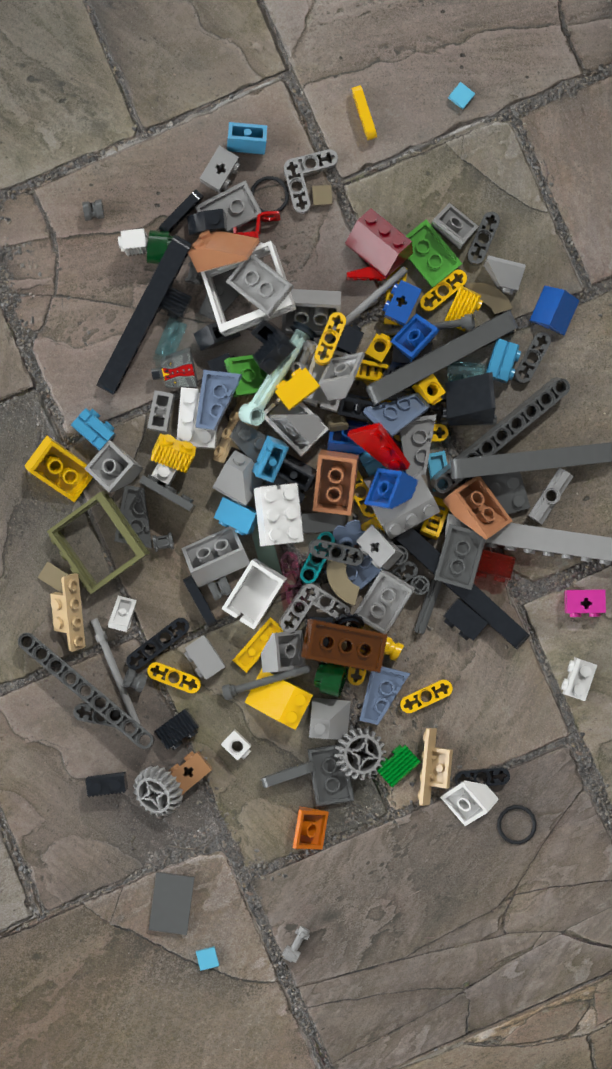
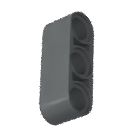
[301,512,349,534]

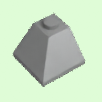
[484,255,526,295]
[319,352,364,401]
[269,414,326,445]
[84,440,143,493]
[213,450,264,507]
[261,630,306,673]
[309,697,351,739]

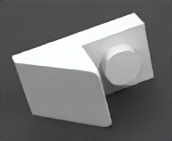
[108,596,137,632]

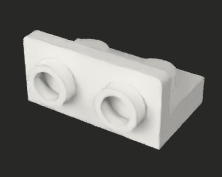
[561,657,597,701]

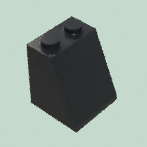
[441,372,496,426]

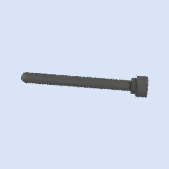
[384,314,475,337]
[222,665,312,701]

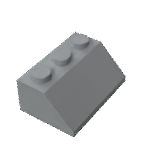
[282,289,341,335]
[371,472,440,540]
[181,526,250,588]

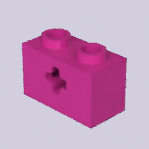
[564,589,606,617]

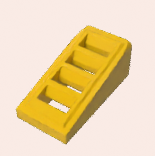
[355,360,389,382]
[419,496,449,540]

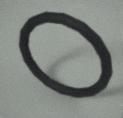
[251,176,289,212]
[497,805,537,845]

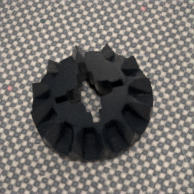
[333,612,364,629]

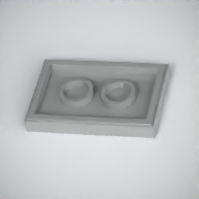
[195,180,262,233]
[226,253,294,317]
[354,568,415,634]

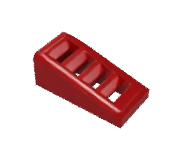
[346,266,387,281]

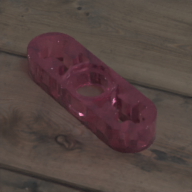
[281,552,304,607]

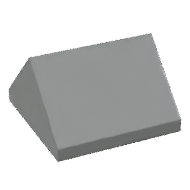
[431,203,479,249]

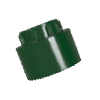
[146,230,174,264]
[314,662,348,697]

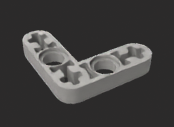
[284,149,338,214]
[279,583,350,633]

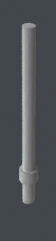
[318,266,408,346]
[90,618,140,727]

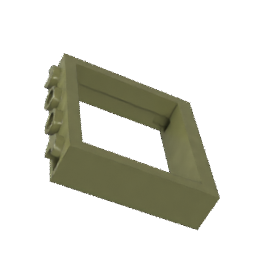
[47,490,150,594]

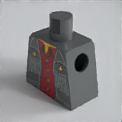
[151,347,198,388]

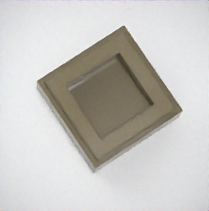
[312,185,332,207]
[324,413,349,432]

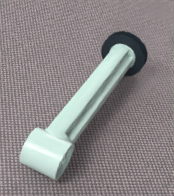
[238,321,318,426]

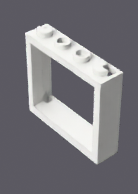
[201,241,296,337]

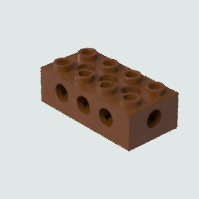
[301,619,388,672]

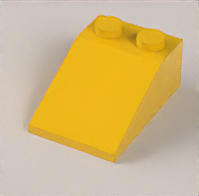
[25,436,93,503]
[244,669,313,730]

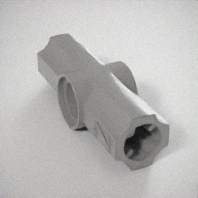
[528,467,574,525]

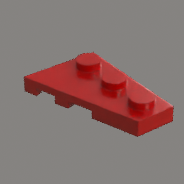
[347,422,410,471]

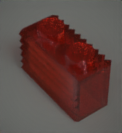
[475,550,516,583]

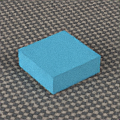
[448,82,475,110]
[196,946,219,971]

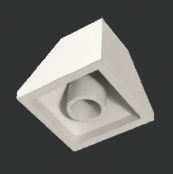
[440,780,499,826]

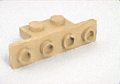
[213,394,259,463]
[50,573,86,652]
[418,728,453,806]

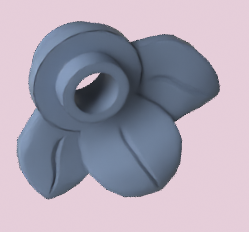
[333,520,365,550]

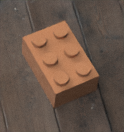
[313,450,359,516]

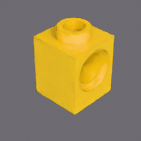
[364,333,393,363]
[412,374,446,405]

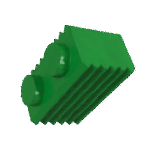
[377,744,421,788]

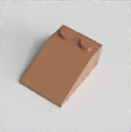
[188,230,260,273]
[443,476,512,540]

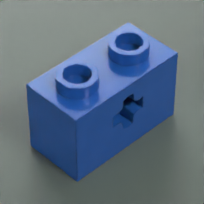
[382,280,422,326]

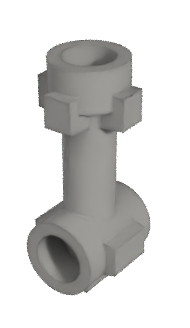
[291,339,317,372]
[282,926,310,963]

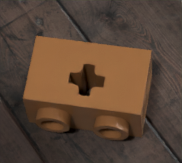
[168,751,213,794]

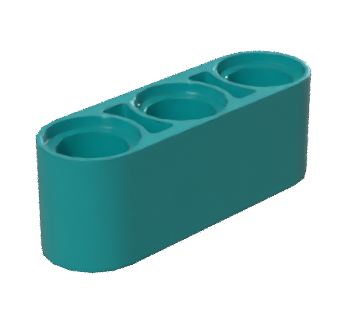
[300,532,335,583]

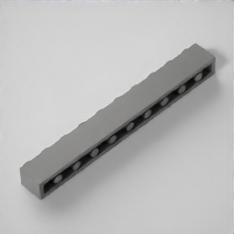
[444,514,612,565]

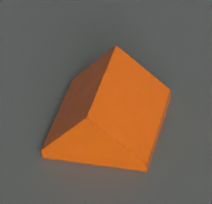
[293,806,329,850]

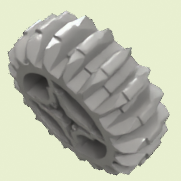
[335,728,387,780]
[133,765,183,817]

